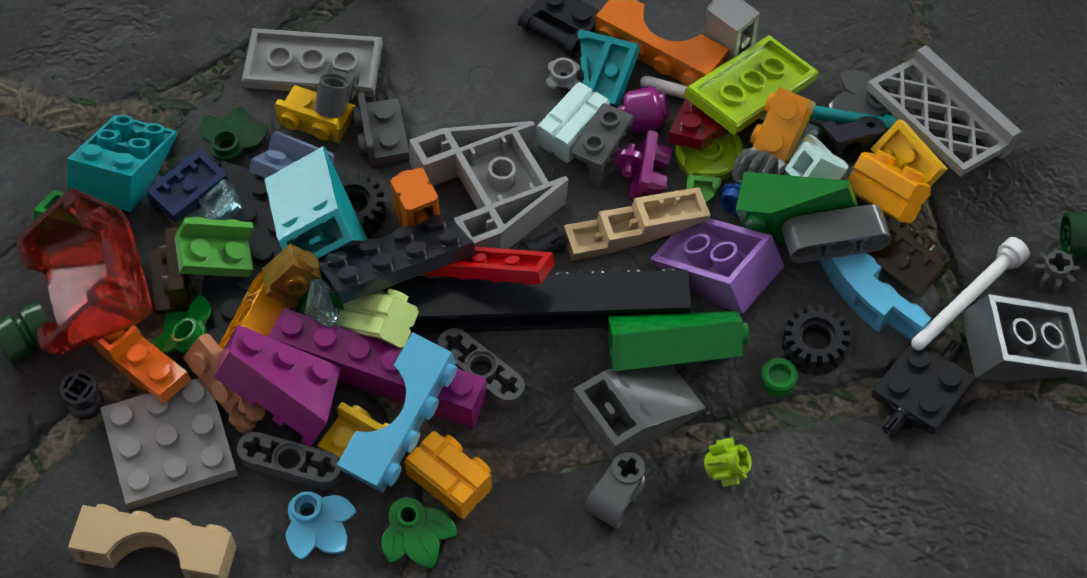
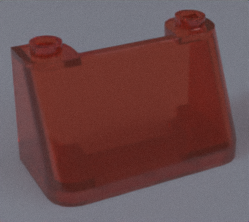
[16,187,153,356]

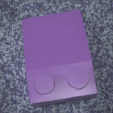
[650,218,784,314]

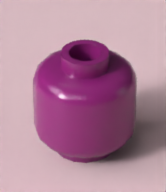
[618,86,670,134]

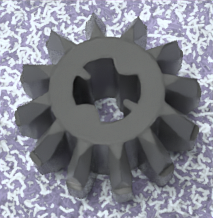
[731,148,789,184]

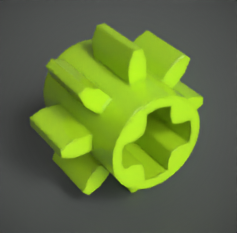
[704,437,752,487]

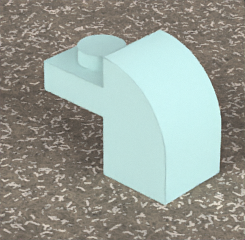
[785,134,848,180]

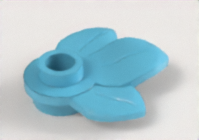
[286,491,356,560]

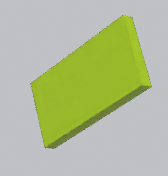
[683,35,819,135]

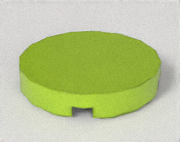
[675,132,743,181]

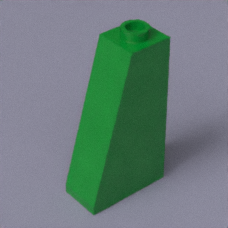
[608,311,749,371]

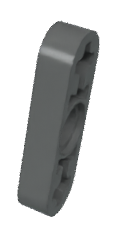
[438,328,525,408]
[237,432,343,490]

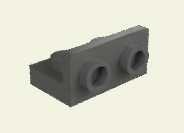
[353,93,409,167]
[572,103,633,189]

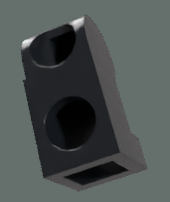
[818,116,886,164]

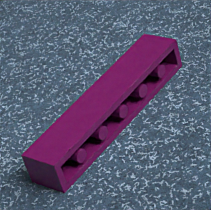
[268,308,487,429]

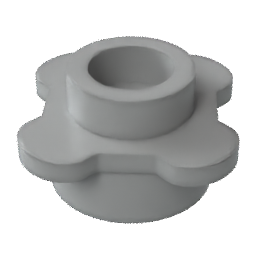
[546,57,580,90]

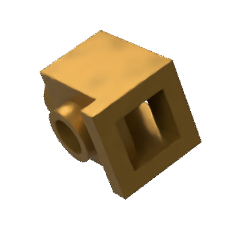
[262,244,321,309]

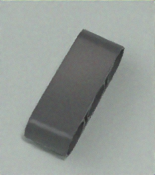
[781,204,891,263]

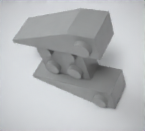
[409,121,568,249]

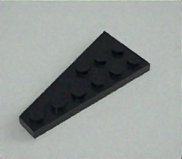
[201,160,282,345]

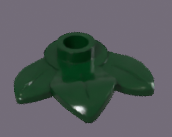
[200,106,268,162]

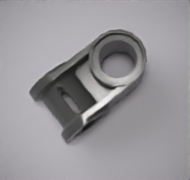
[314,62,361,118]
[584,452,645,529]

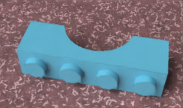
[337,332,457,493]

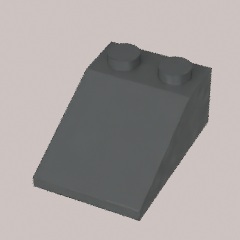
[961,294,1087,382]

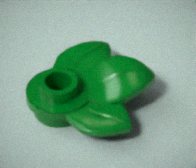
[150,295,211,354]
[381,497,457,569]

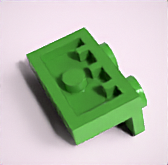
[174,217,254,278]

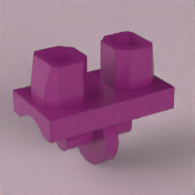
[614,130,672,199]

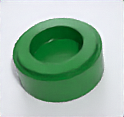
[760,358,798,396]

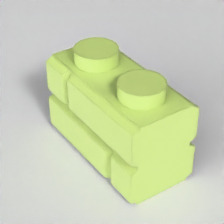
[334,289,419,348]

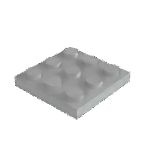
[100,378,238,510]

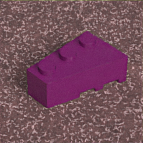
[214,325,341,447]

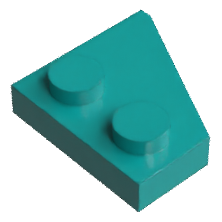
[578,29,641,109]

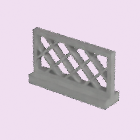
[865,45,1022,177]

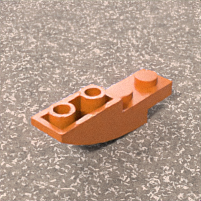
[67,294,191,404]

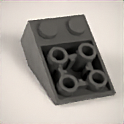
[573,365,706,462]

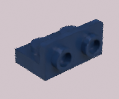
[146,149,228,222]

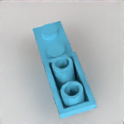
[820,253,931,341]

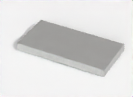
[241,28,383,97]

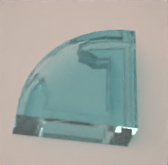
[304,279,338,328]

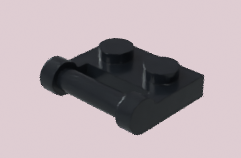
[518,0,600,56]

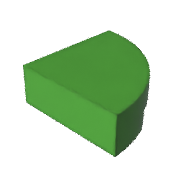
[686,175,722,205]

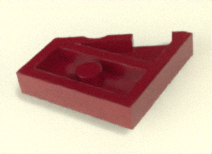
[668,98,729,150]

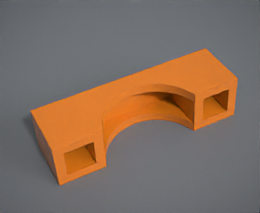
[595,0,729,86]

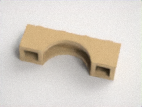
[68,504,237,578]

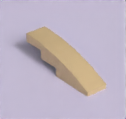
[562,187,711,261]

